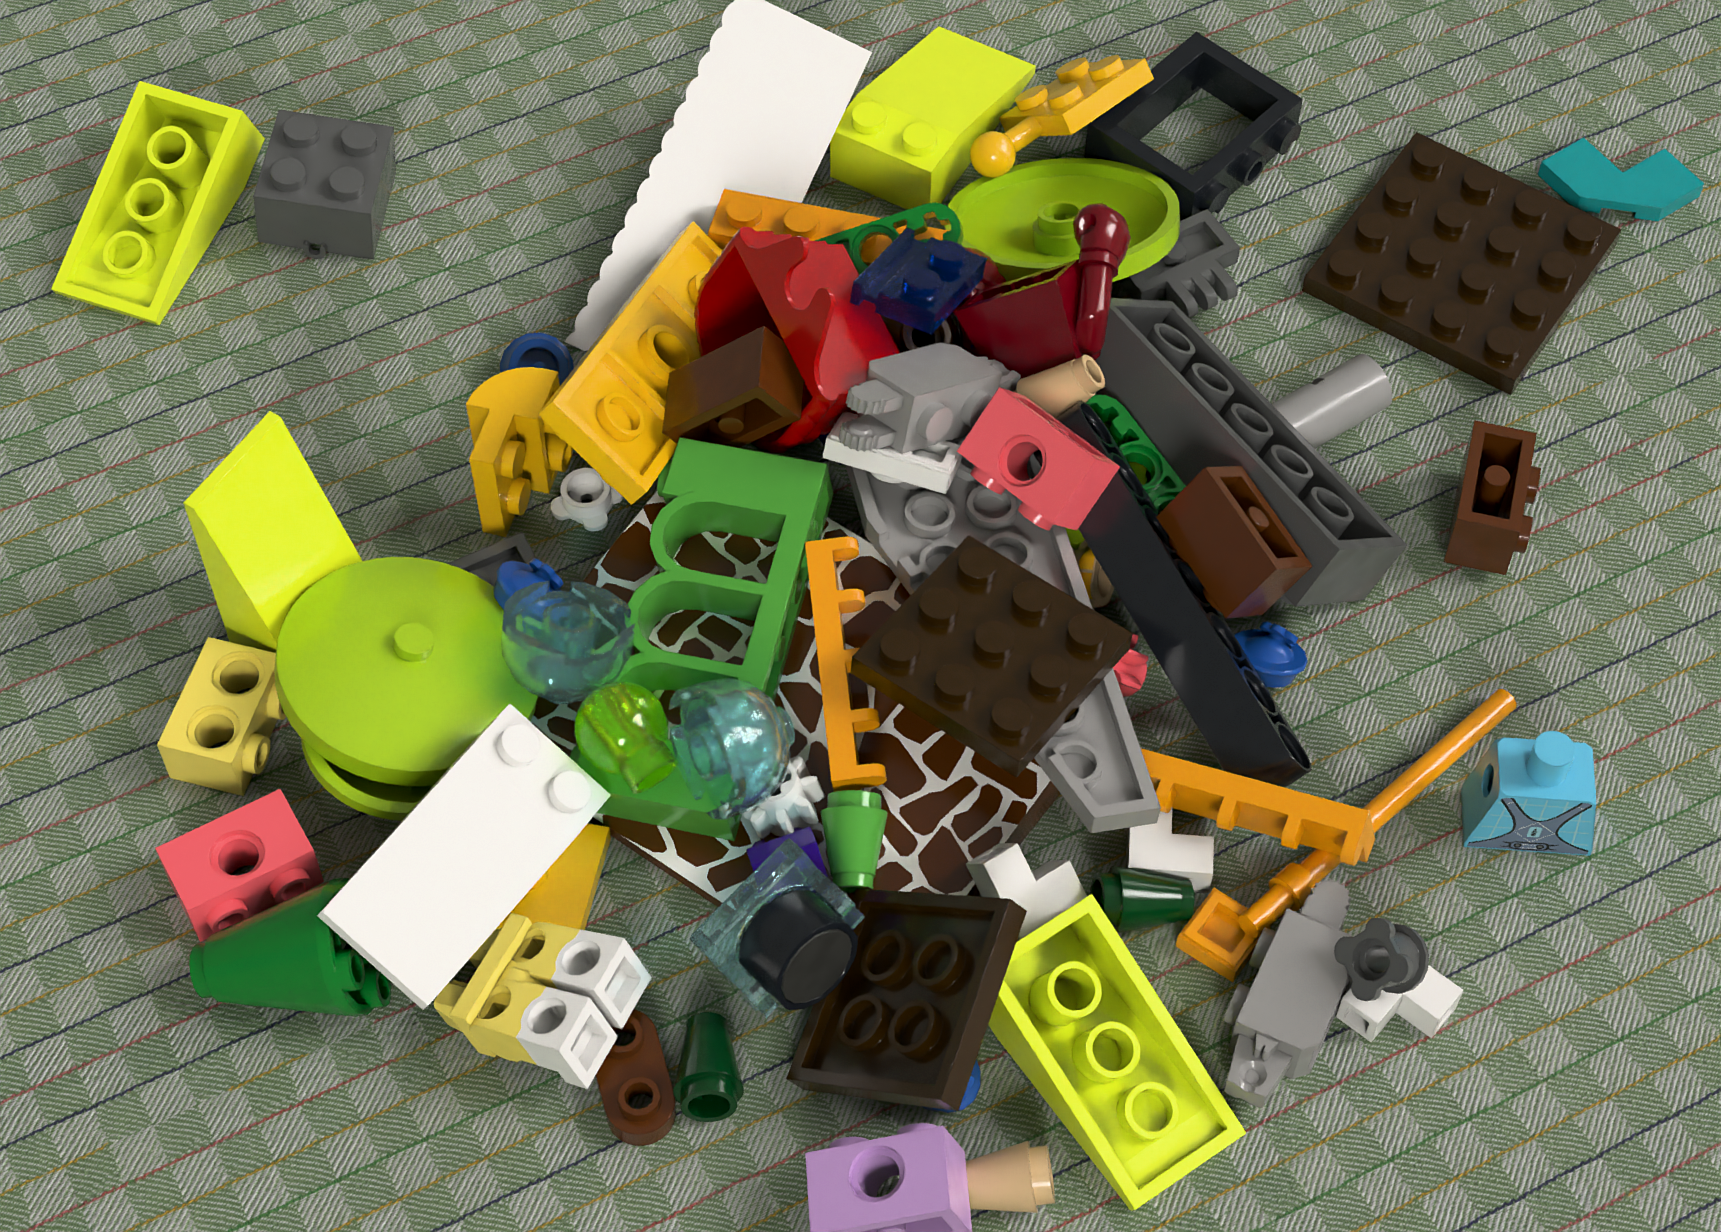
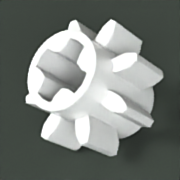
[736,755,825,839]

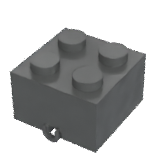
[253,110,396,259]

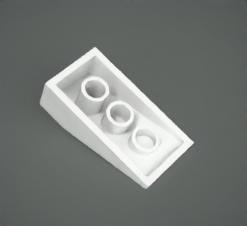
[317,703,611,1010]

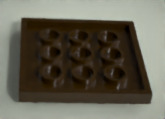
[1302,132,1622,395]

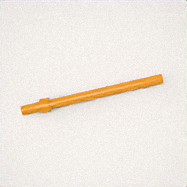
[1238,689,1516,938]

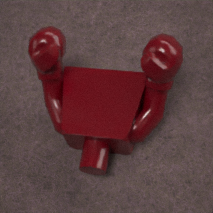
[942,203,1131,379]

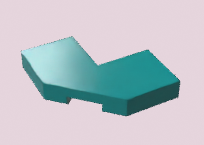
[1538,138,1704,221]

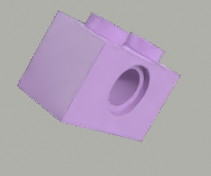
[805,1123,972,1232]

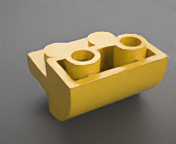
[466,367,573,537]

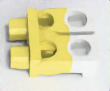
[434,913,652,1089]

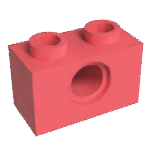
[957,387,1120,531]
[155,789,324,942]

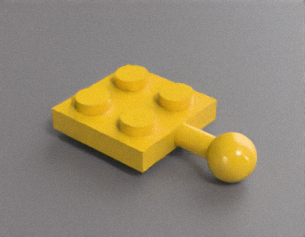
[970,55,1154,178]

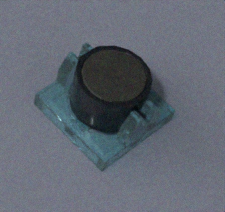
[689,838,865,1018]

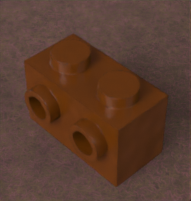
[662,326,804,448]
[1443,420,1541,575]
[1156,466,1313,618]

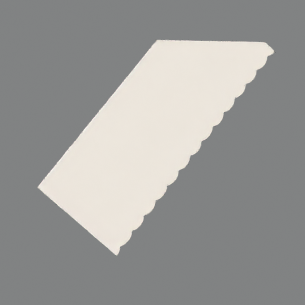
[565,0,872,351]

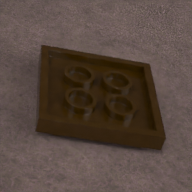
[850,535,1133,778]
[786,888,1027,1111]

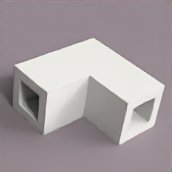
[1126,808,1214,893]
[966,843,1087,939]
[1336,966,1463,1042]

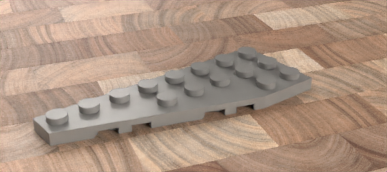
[845,435,1161,833]

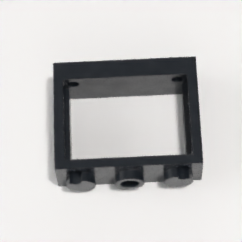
[1084,32,1303,221]

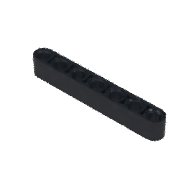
[1033,401,1312,788]

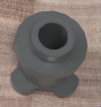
[1334,918,1429,1001]

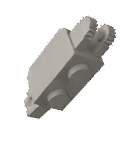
[839,343,1021,454]
[1224,878,1352,1108]

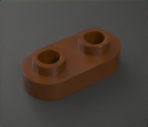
[595,1009,676,1146]

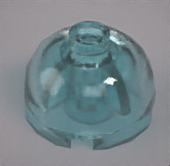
[501,581,635,704]
[669,678,795,820]

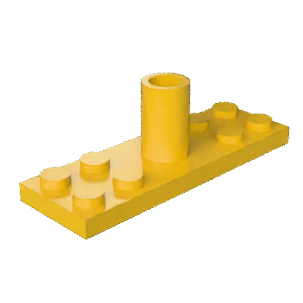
[538,221,723,505]

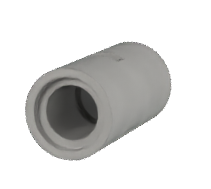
[1272,354,1392,449]

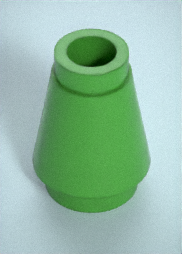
[820,790,888,893]

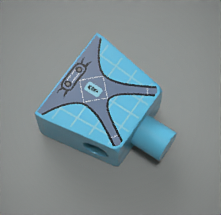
[1461,731,1596,856]

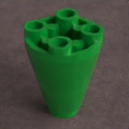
[189,877,391,1017]

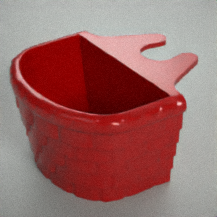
[694,227,900,453]

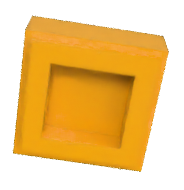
[1176,887,1271,982]

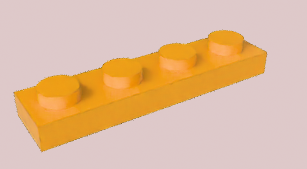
[708,189,950,291]

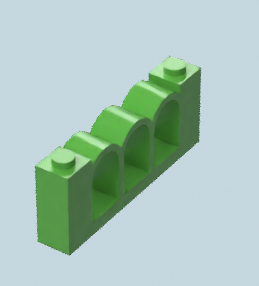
[570,437,834,841]

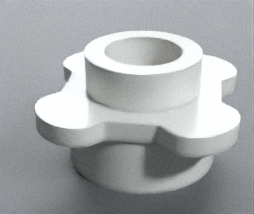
[551,468,623,531]

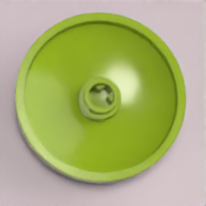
[944,158,1180,282]
[274,557,542,786]

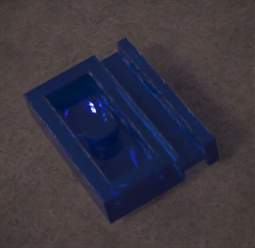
[850,228,987,334]

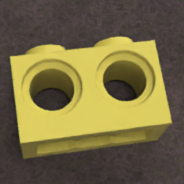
[157,637,286,796]

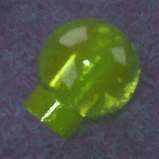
[574,682,678,794]

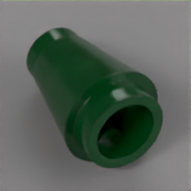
[1090,866,1195,933]
[673,1012,744,1122]

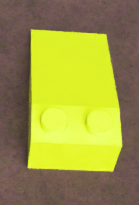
[830,26,1036,210]
[51,81,265,325]
[183,411,362,653]
[988,894,1246,1211]

